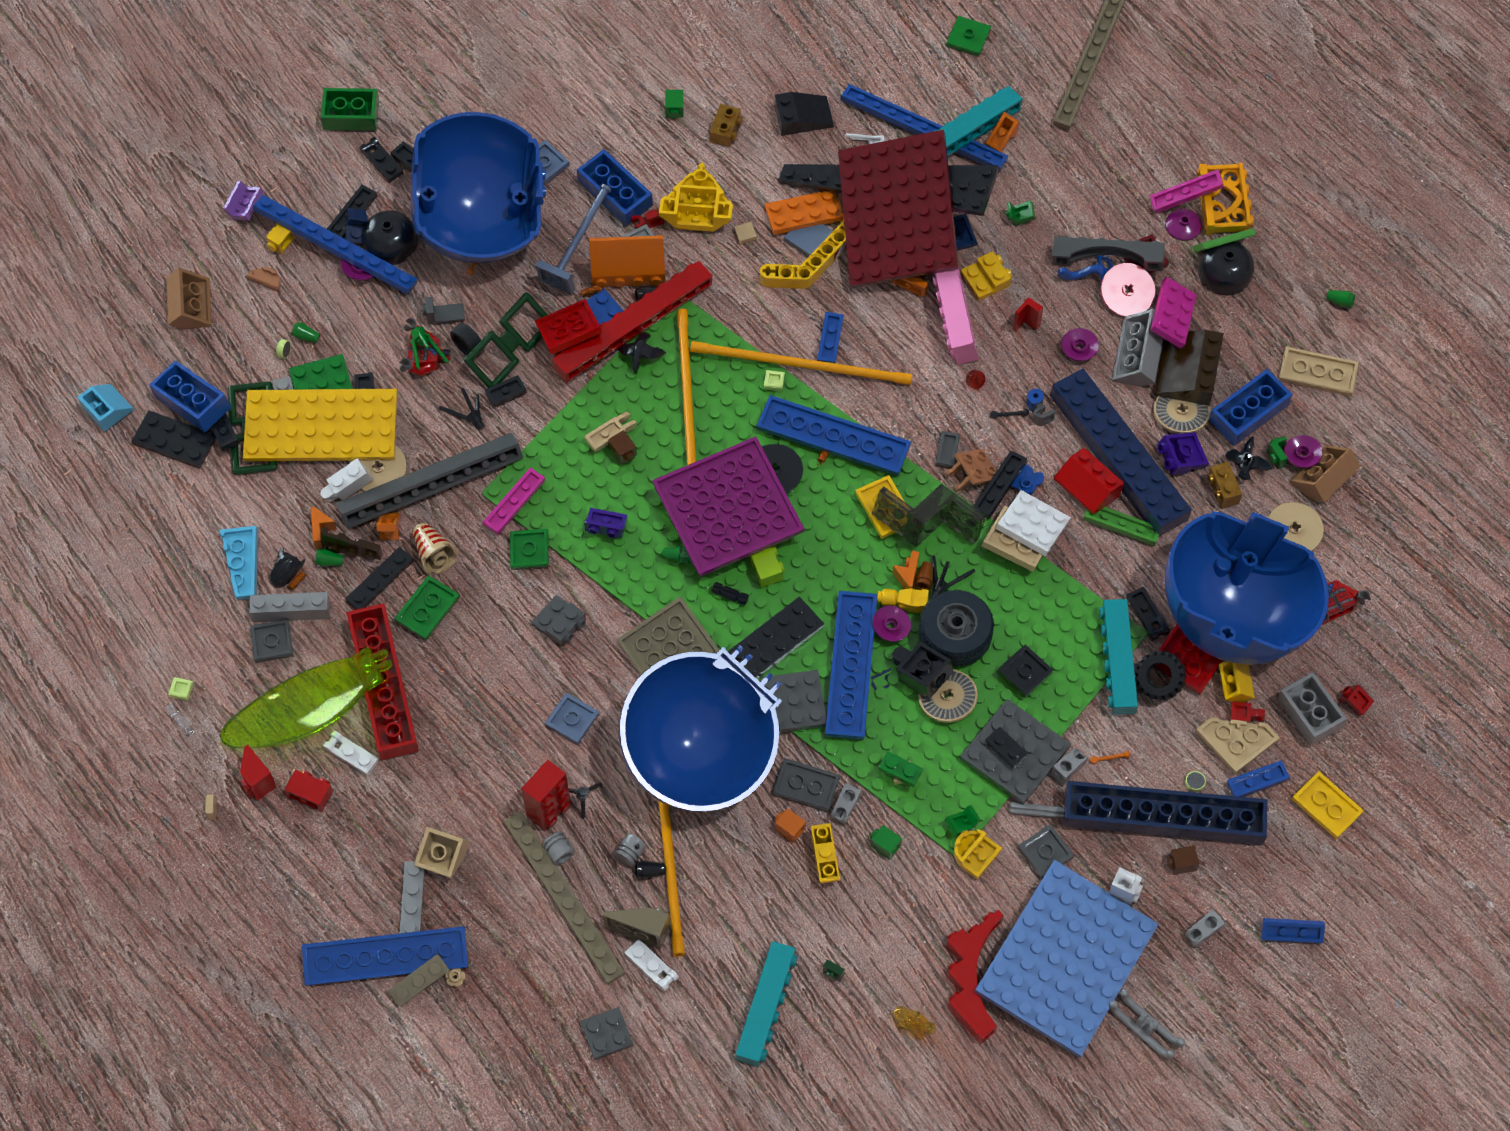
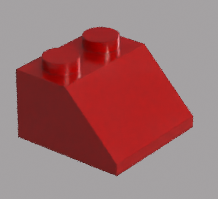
[240,744,276,801]

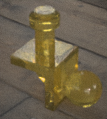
[894,1006,936,1040]

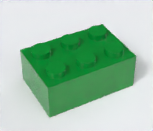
[321,88,379,131]

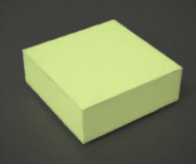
[764,370,785,392]
[168,677,194,701]

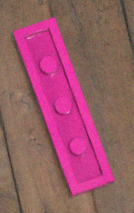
[1150,169,1224,214]
[483,467,546,535]

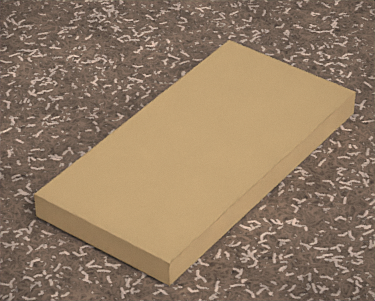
[1279,346,1359,397]

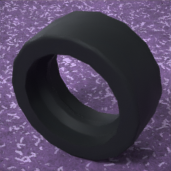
[450,323,484,356]

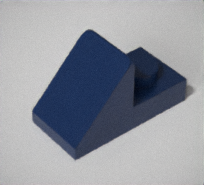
[345,208,368,246]

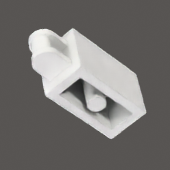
[320,458,374,502]
[1109,868,1143,906]

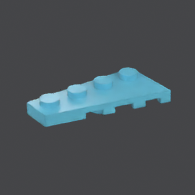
[220,526,258,600]

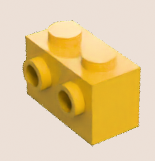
[1219,661,1255,703]

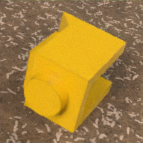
[266,223,294,254]

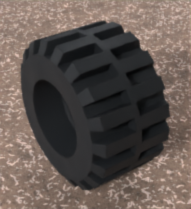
[1135,651,1187,700]

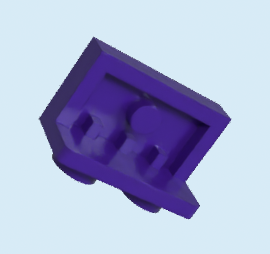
[584,508,628,538]

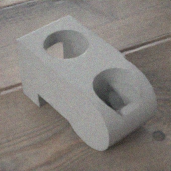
[1050,748,1088,787]
[831,783,862,825]
[1185,909,1225,947]

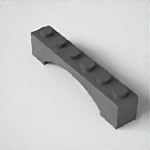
[1052,236,1165,271]

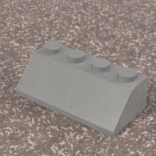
[1112,309,1163,387]

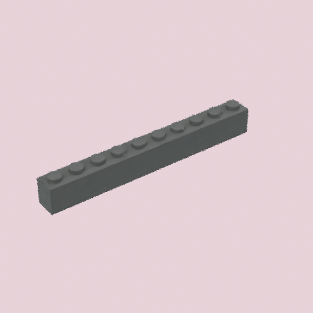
[336,432,523,529]

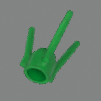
[410,326,449,370]

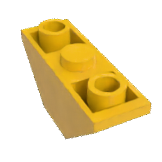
[811,823,840,884]

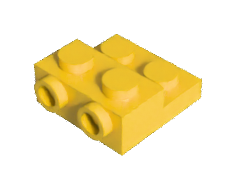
[960,251,1012,301]

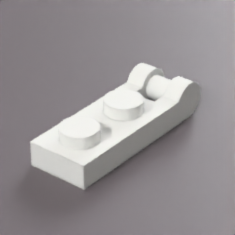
[322,731,379,776]
[624,939,679,992]

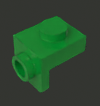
[1006,200,1036,226]
[1267,436,1288,470]
[944,805,980,837]

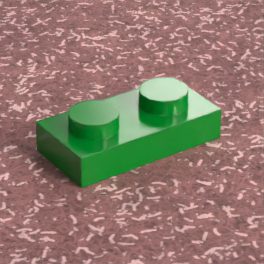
[878,751,923,787]

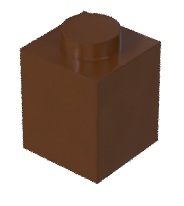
[608,430,637,464]
[1167,845,1200,875]

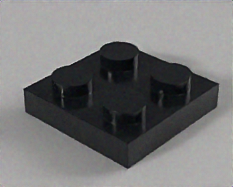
[998,644,1053,698]

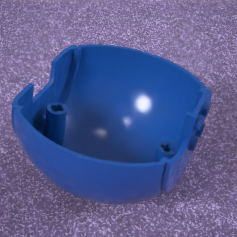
[411,112,546,263]
[1165,511,1329,665]

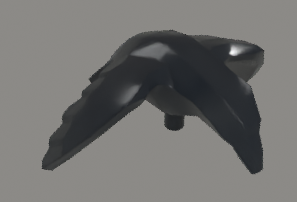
[620,332,666,374]
[1225,436,1272,480]

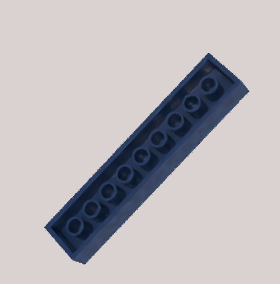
[1050,368,1192,536]
[1063,781,1268,845]

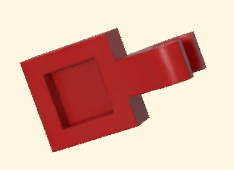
[631,209,664,229]
[1230,702,1265,723]

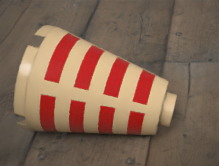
[412,523,459,575]

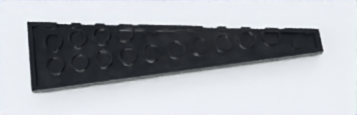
[779,164,999,216]

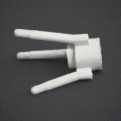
[845,133,885,144]

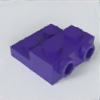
[1157,432,1209,475]

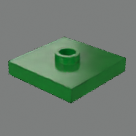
[946,16,991,57]
[510,529,549,570]

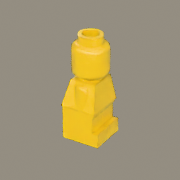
[877,588,929,614]

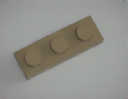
[388,954,450,1007]

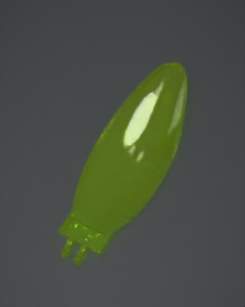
[221,647,393,748]

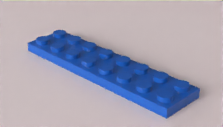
[757,395,911,476]
[825,591,877,740]
[302,926,469,986]

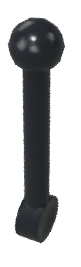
[990,409,1029,419]

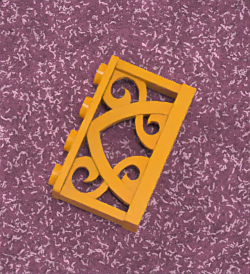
[1197,162,1254,235]

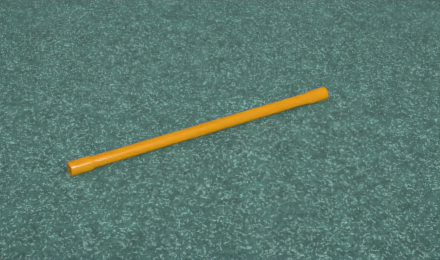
[677,309,696,465]
[690,341,912,385]
[659,801,685,957]

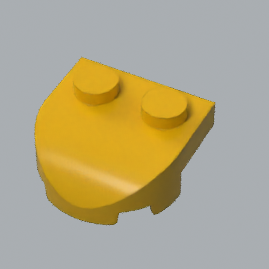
[954,829,1002,880]

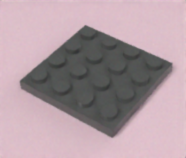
[960,699,1071,805]

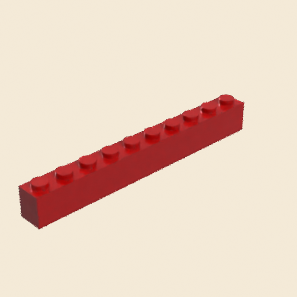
[552,260,713,383]

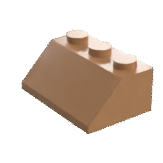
[166,268,212,330]
[1290,445,1360,502]

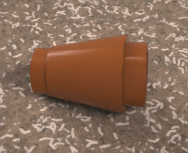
[914,561,933,590]

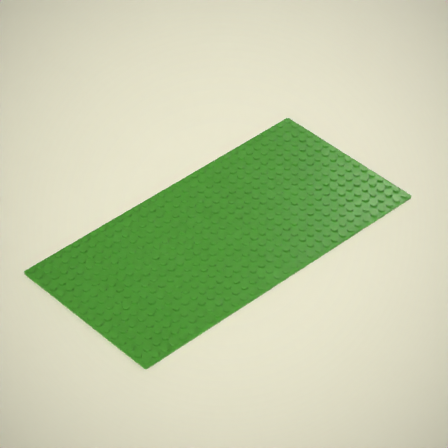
[482,301,1147,857]

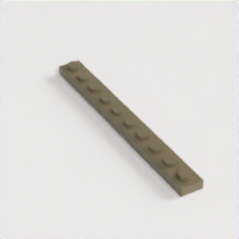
[1053,0,1125,130]
[504,811,625,985]

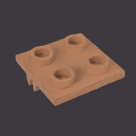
[945,449,997,492]

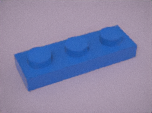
[817,312,844,363]
[1226,760,1290,797]
[1261,918,1325,943]

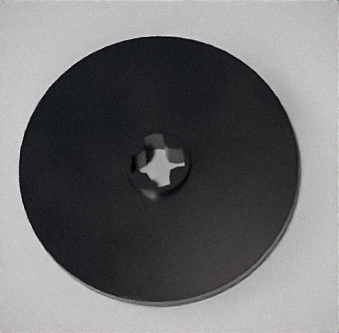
[762,444,803,494]

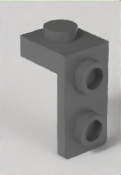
[422,297,465,324]

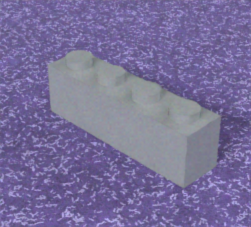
[250,592,331,623]

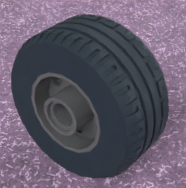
[919,590,994,667]

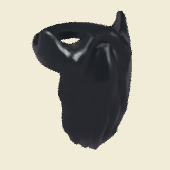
[270,547,305,588]

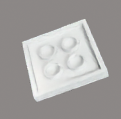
[995,490,1071,557]

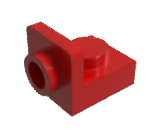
[1338,685,1374,716]

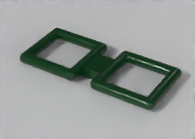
[464,292,548,388]
[228,381,277,475]

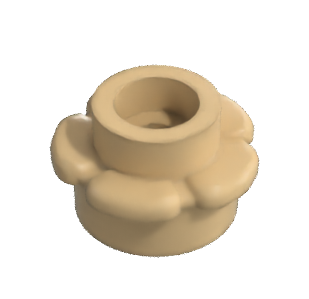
[445,968,466,987]

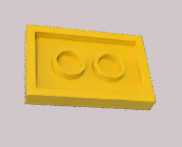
[855,475,916,539]
[1291,771,1364,840]

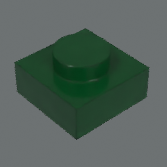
[823,959,845,982]

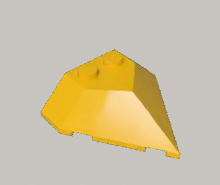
[659,162,733,232]

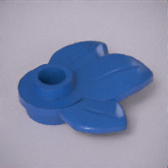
[1011,465,1044,495]

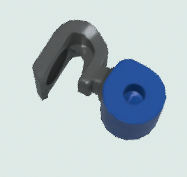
[1027,389,1055,426]

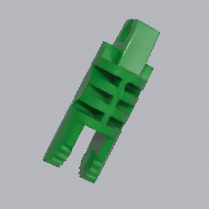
[661,545,693,564]

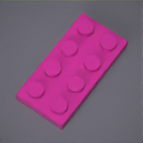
[1150,276,1197,348]

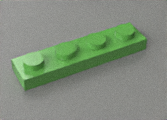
[1083,507,1159,546]

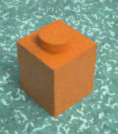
[774,808,806,843]

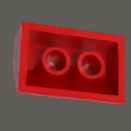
[1054,448,1124,515]

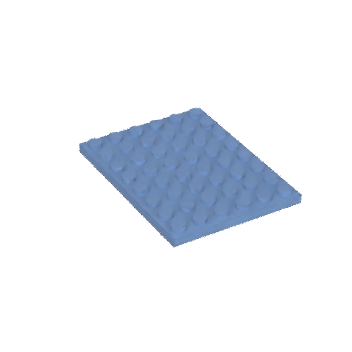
[974,859,1158,1058]

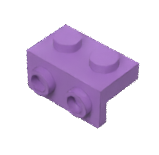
[224,181,264,221]

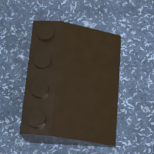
[1154,330,1224,406]

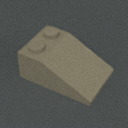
[603,908,670,949]

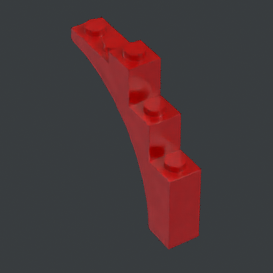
[946,909,1004,1045]

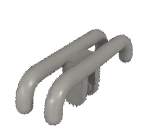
[1110,989,1185,1059]

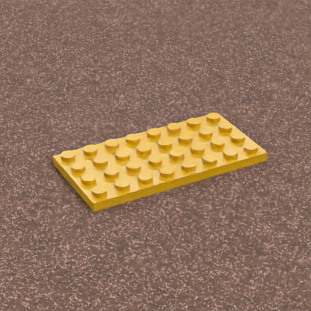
[243,389,398,461]

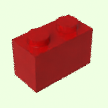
[284,770,333,812]

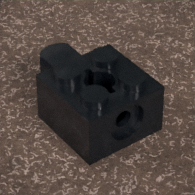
[892,641,954,700]

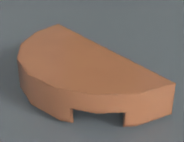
[246,267,281,292]

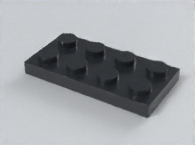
[132,410,216,469]

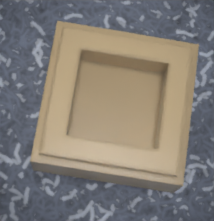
[734,222,757,244]
[205,794,217,820]

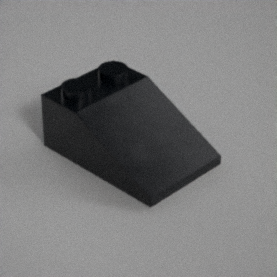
[774,92,834,136]

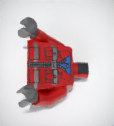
[399,318,451,376]
[1322,580,1371,625]

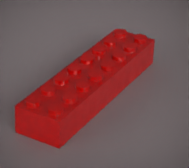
[346,603,419,761]

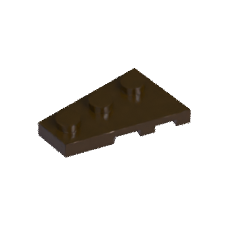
[320,527,383,561]

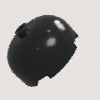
[362,210,418,265]
[1198,241,1255,296]

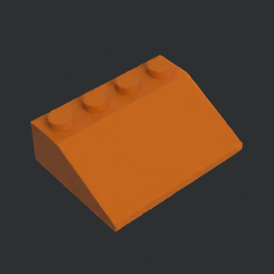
[589,235,666,288]

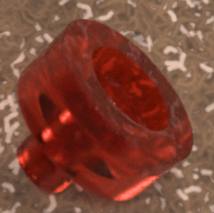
[966,369,986,389]

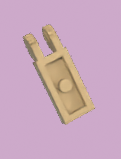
[584,412,637,453]

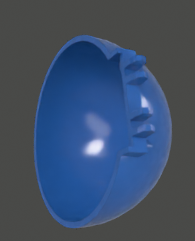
[619,645,782,812]

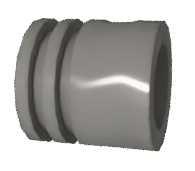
[543,832,575,865]
[613,833,646,867]

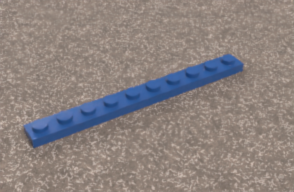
[841,84,1008,172]
[253,195,418,294]

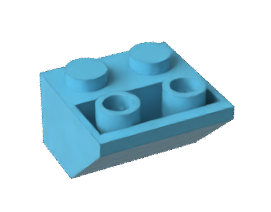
[77,384,134,432]

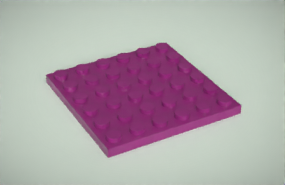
[652,436,805,577]

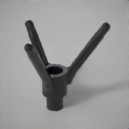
[439,388,485,430]
[931,556,975,598]
[569,782,602,819]

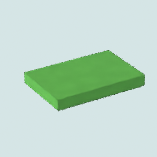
[1193,228,1256,253]

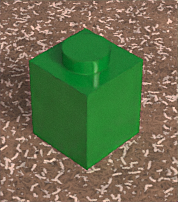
[665,90,684,119]
[870,825,902,860]

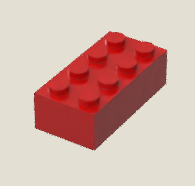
[521,759,571,831]

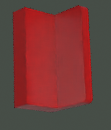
[1013,297,1043,332]

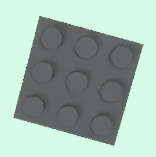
[760,670,827,733]

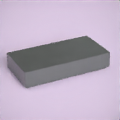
[935,431,960,469]

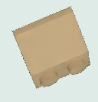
[414,827,470,878]

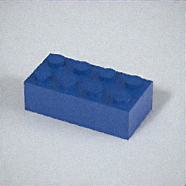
[577,149,653,226]
[149,360,232,432]
[1209,369,1293,446]

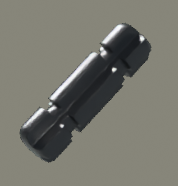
[712,582,749,605]

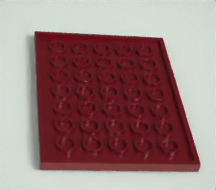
[838,130,959,288]

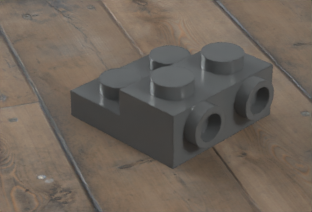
[531,595,586,647]

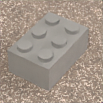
[1277,672,1347,746]

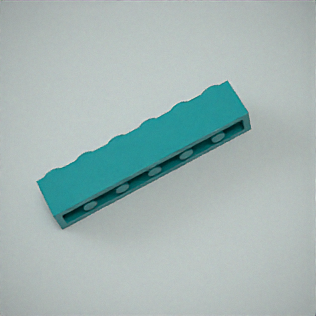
[935,86,1023,156]
[1099,599,1138,715]
[735,941,798,1067]

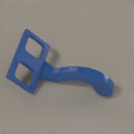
[1057,255,1113,282]

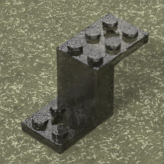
[872,484,986,547]

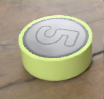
[276,339,291,359]
[1185,771,1206,792]

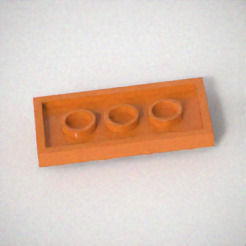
[765,191,844,235]

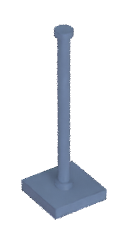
[535,184,611,295]

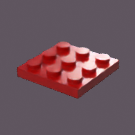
[535,299,602,355]
[1154,624,1223,695]

